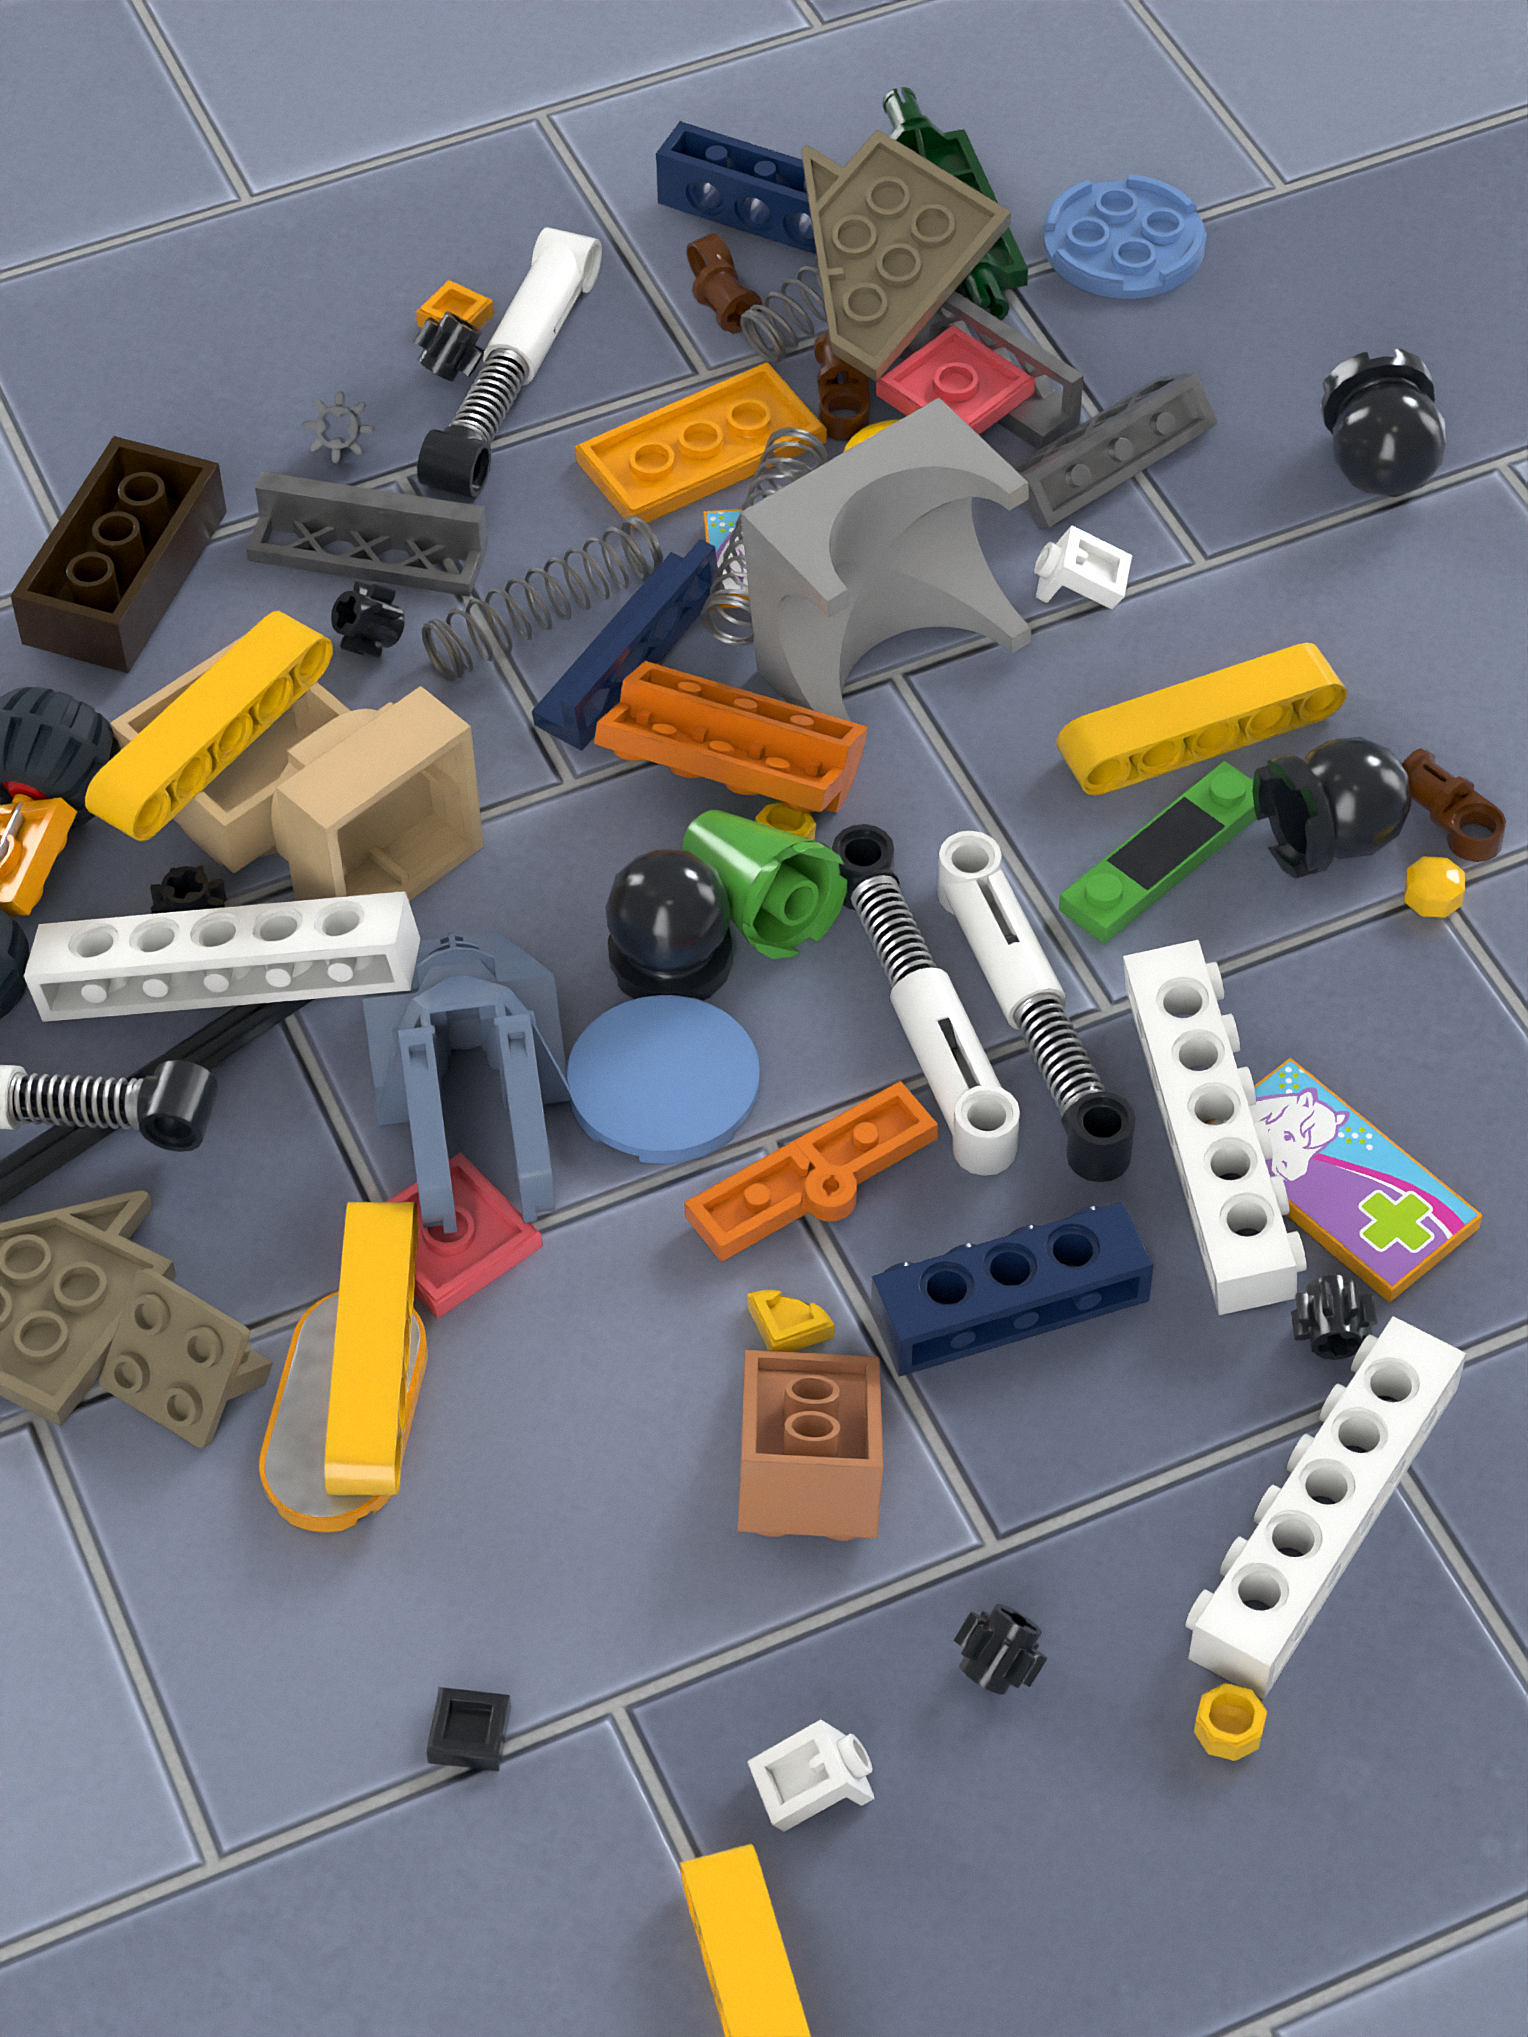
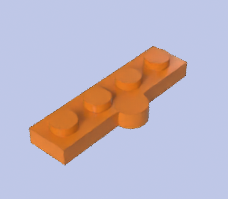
[684,1081,938,1262]

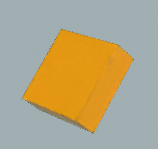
[416,280,494,329]

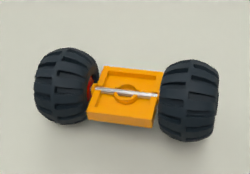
[0,687,121,1019]

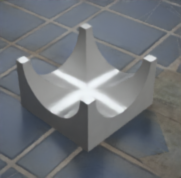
[740,398,1031,721]

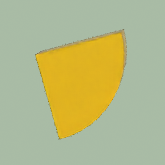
[747,1290,835,1352]

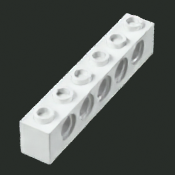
[24,891,420,1022]
[1123,940,1307,1315]
[1185,1316,1467,1700]

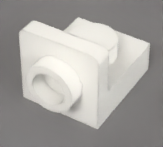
[1034,525,1132,610]
[747,1719,874,1832]

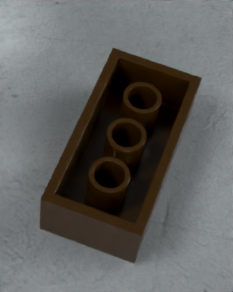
[10,436,227,673]

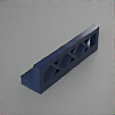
[532,539,720,751]

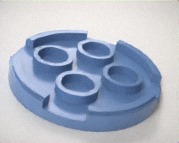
[1043,174,1207,299]
[567,995,760,1164]

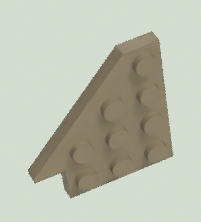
[801,129,1011,382]
[0,1190,176,1427]

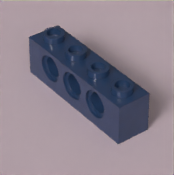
[656,121,816,254]
[871,1201,1154,1377]

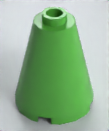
[682,810,847,959]

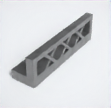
[898,291,1084,450]
[1012,372,1218,529]
[246,472,488,597]

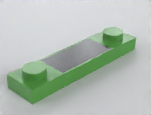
[1058,760,1256,944]

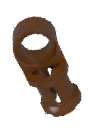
[686,233,762,334]
[814,330,870,441]
[1402,748,1506,862]

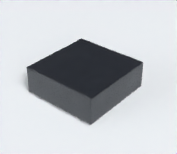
[426,1687,511,1771]

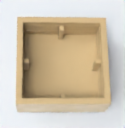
[110,634,350,874]
[271,686,484,901]

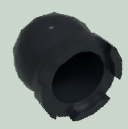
[1320,349,1446,498]
[1252,737,1412,878]
[605,849,733,1000]

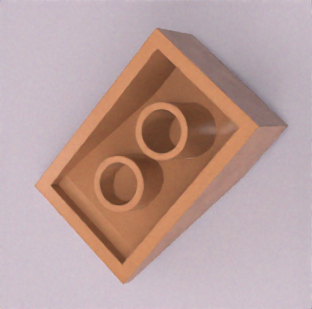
[737,1350,883,1541]

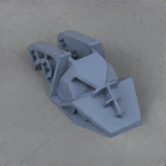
[363,931,570,1234]

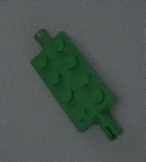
[882,87,1028,321]

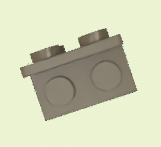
[99,1268,273,1448]

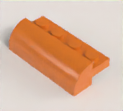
[594,661,868,813]

